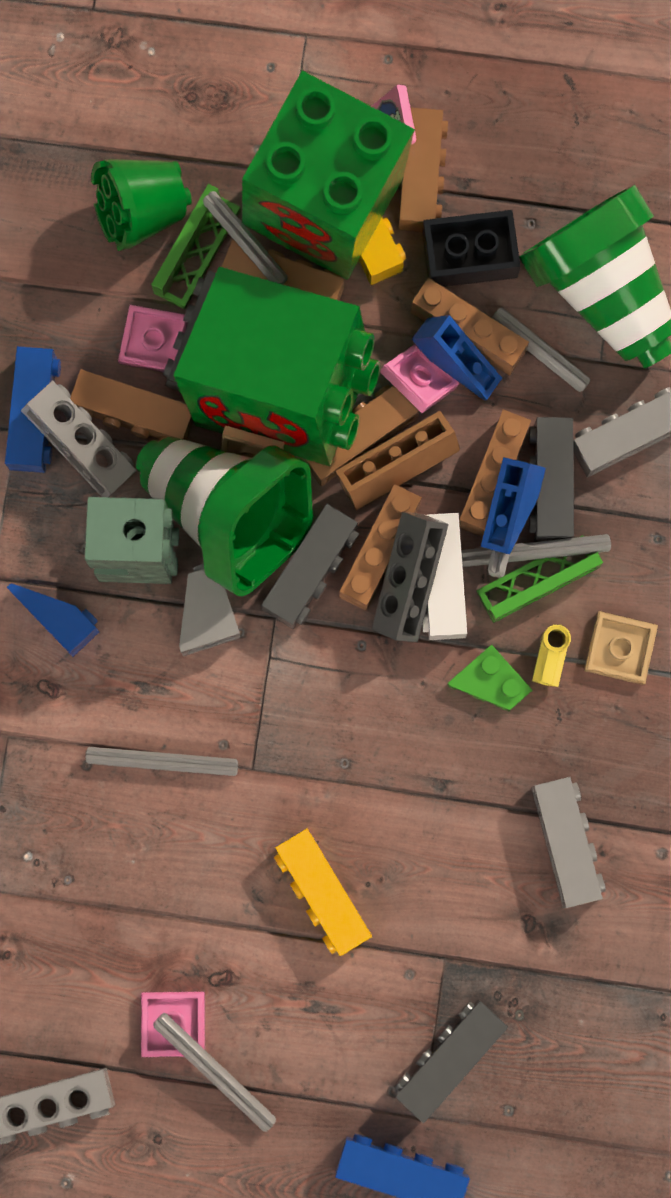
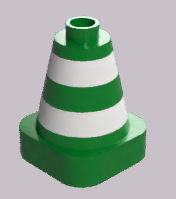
[519,184,671,369]
[136,436,313,596]

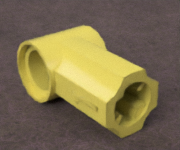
[532,625,571,687]

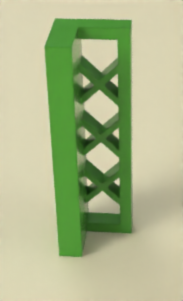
[151,184,241,309]
[476,535,603,623]

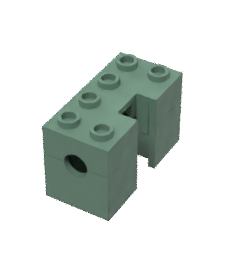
[85,497,179,584]

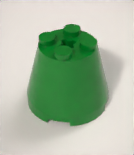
[91,159,192,251]

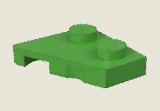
[447,645,532,711]

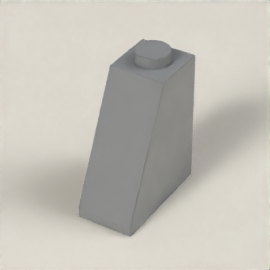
[179,564,241,657]

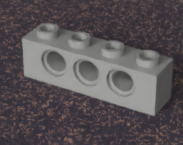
[21,380,137,497]
[0,1067,116,1145]

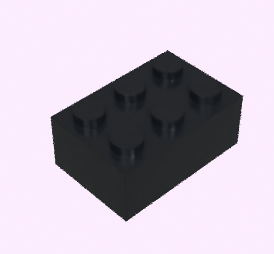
[422,210,521,287]

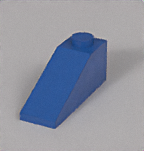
[412,315,502,400]
[481,457,546,554]
[7,583,99,657]

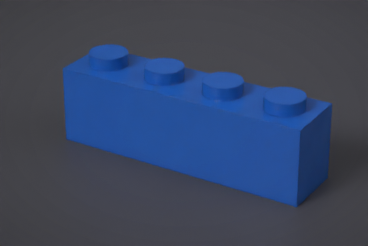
[5,346,61,473]
[335,1134,470,1198]

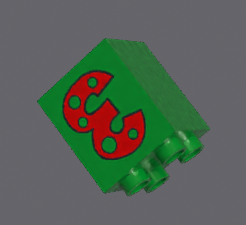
[242,70,415,280]
[173,267,380,466]

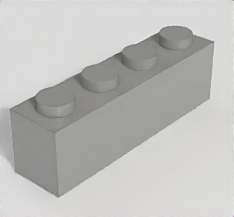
[573,387,671,478]
[531,777,606,909]

